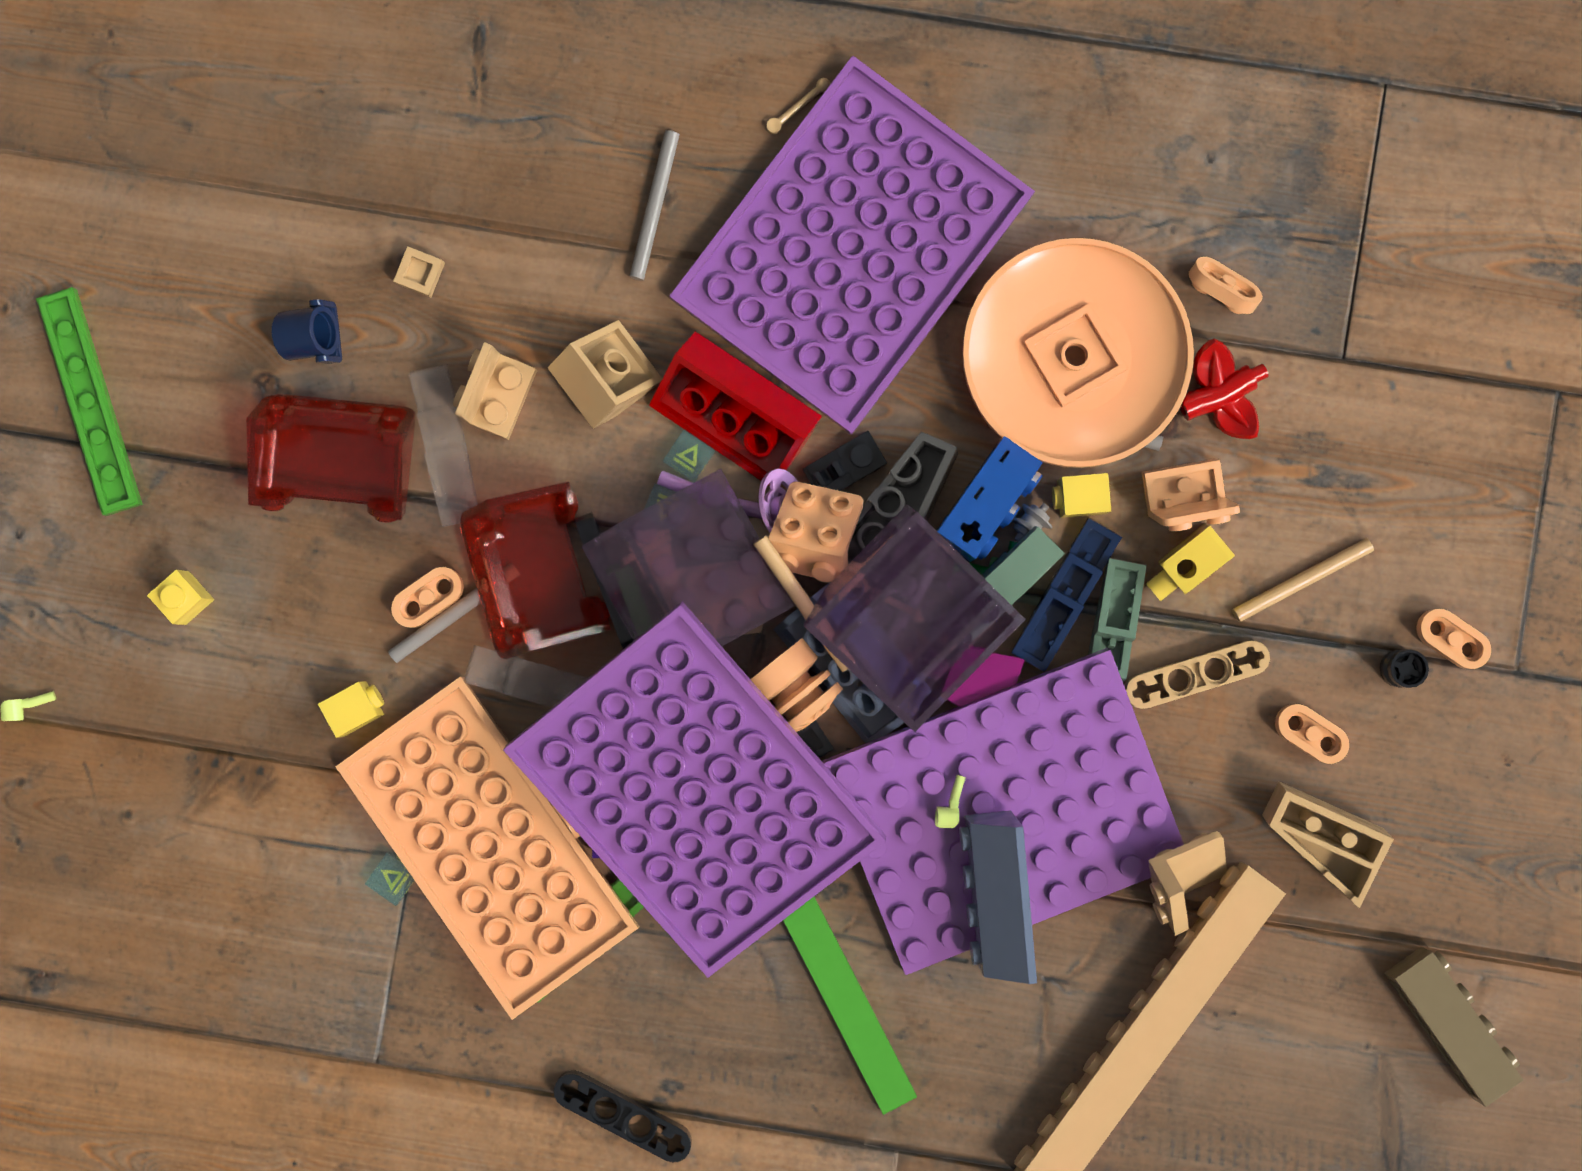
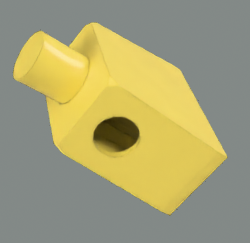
[1146,523,1235,601]

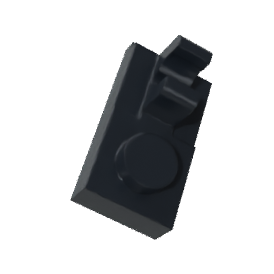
[802,431,887,491]

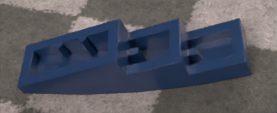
[1011,517,1122,672]

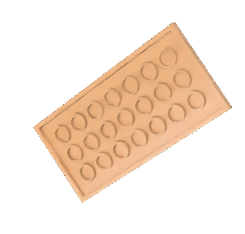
[335,676,640,1020]

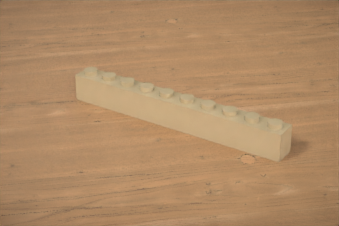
[1014,862,1286,1171]

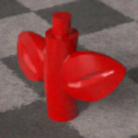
[1179,338,1269,439]

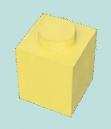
[1052,473,1111,518]
[147,570,214,625]
[318,681,384,738]

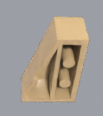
[1262,781,1394,908]

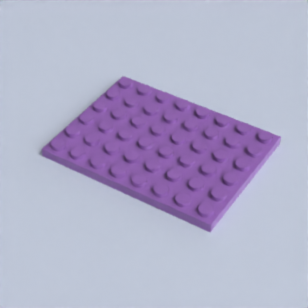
[669,56,1035,435]
[503,601,886,978]
[822,648,1184,975]

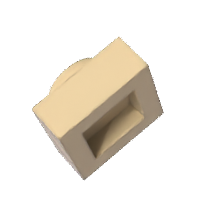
[393,246,445,298]

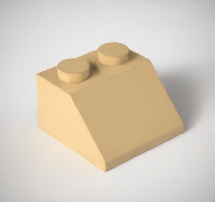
[548,320,662,429]

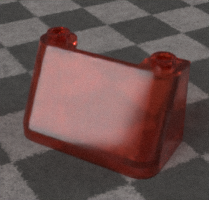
[246,394,415,523]
[460,482,611,659]

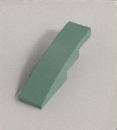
[921,526,1065,659]
[1088,558,1147,682]

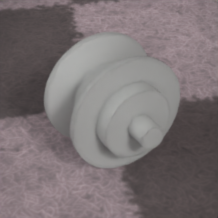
[1012,503,1053,542]

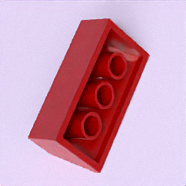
[649,331,822,486]

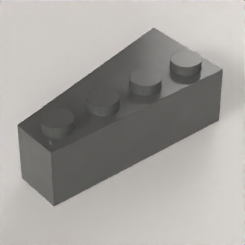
[848,432,958,592]

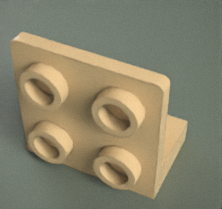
[453,342,537,440]

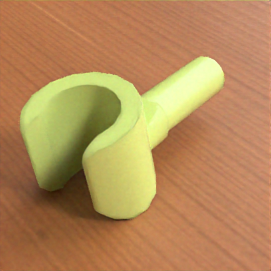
[0,691,56,721]
[935,775,966,828]

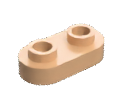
[1189,257,1263,314]
[391,567,464,628]
[1416,609,1491,669]
[1275,704,1349,764]

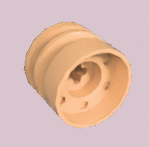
[750,638,843,732]

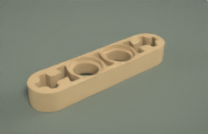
[1124,641,1270,709]

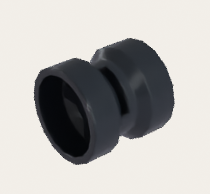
[1379,649,1429,688]

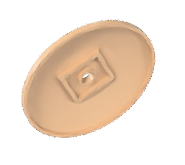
[962,238,1194,468]

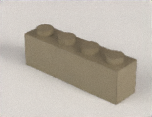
[1384,947,1523,1107]

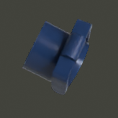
[272,299,342,364]

